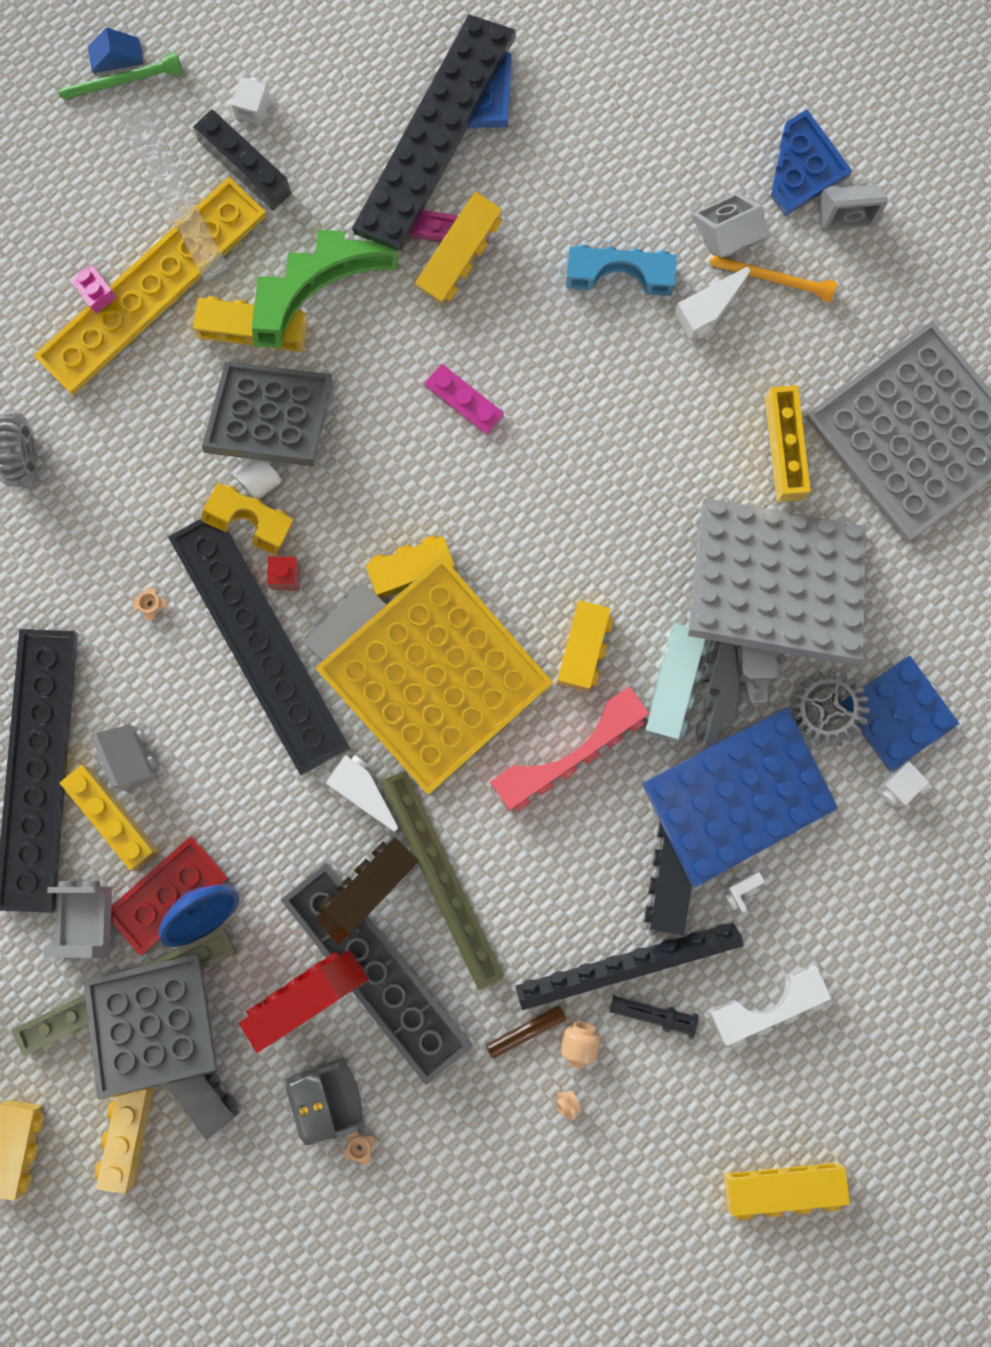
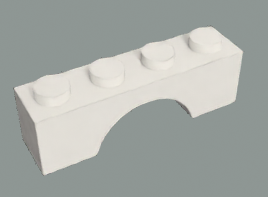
[707,965,832,1048]

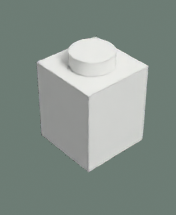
[232,77,270,126]
[878,762,929,807]

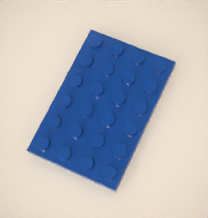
[641,707,838,887]

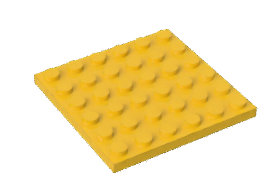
[315,556,553,795]

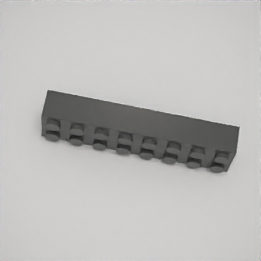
[281,863,472,1085]

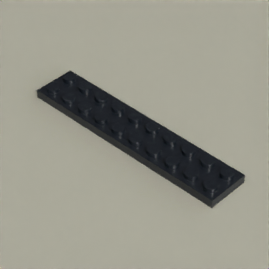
[352,14,516,251]
[168,519,350,776]
[0,629,78,913]

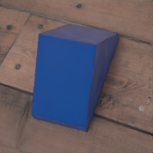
[88,27,144,73]

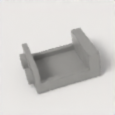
[43,881,112,958]

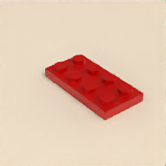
[111,836,230,956]

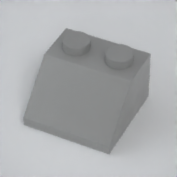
[818,183,888,231]
[691,192,768,258]
[91,724,158,792]

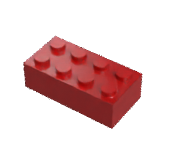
[238,950,369,1053]

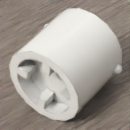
[233,459,282,500]

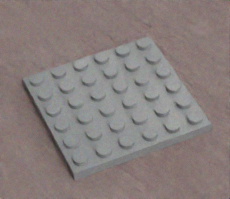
[804,320,991,543]
[688,498,866,666]

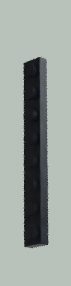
[515,922,744,1011]

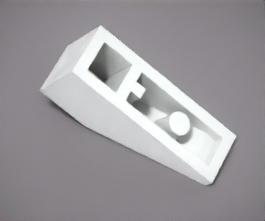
[674,266,750,340]
[326,755,400,833]

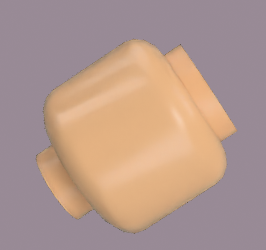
[560,1022,601,1068]

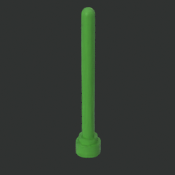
[59,52,183,99]

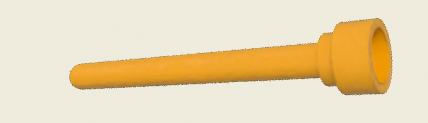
[709,255,837,303]

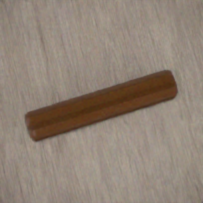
[486,1006,566,1059]

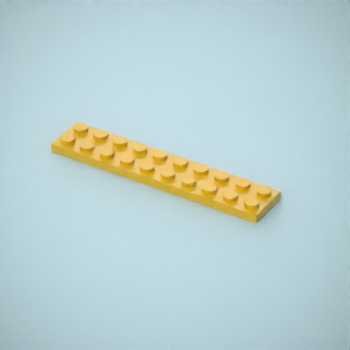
[33,177,267,396]

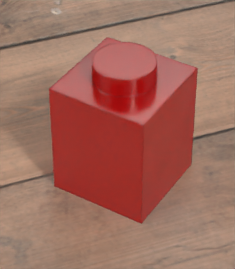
[267,556,300,591]

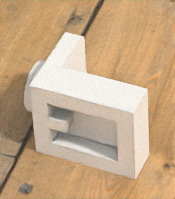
[724,872,765,914]

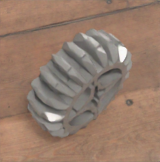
[0,413,38,488]
[792,671,870,747]

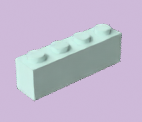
[643,623,709,742]

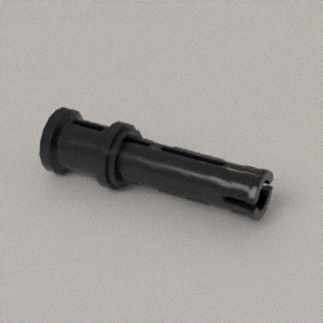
[609,995,699,1039]

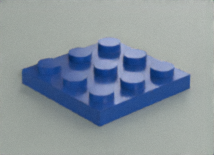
[840,656,960,771]

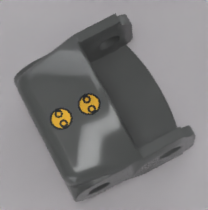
[286,1057,367,1146]

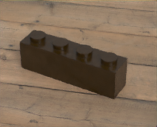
[314,837,419,944]

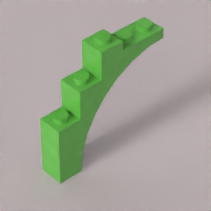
[252,230,398,348]

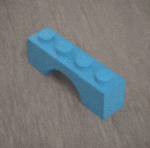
[566,245,677,296]

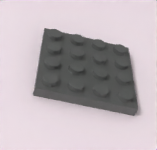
[202,361,333,467]
[83,954,218,1100]

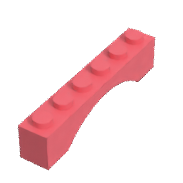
[490,686,649,812]

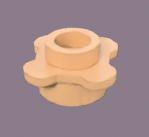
[133,587,167,620]
[556,1090,581,1120]
[343,1132,376,1165]

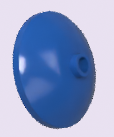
[158,885,240,947]

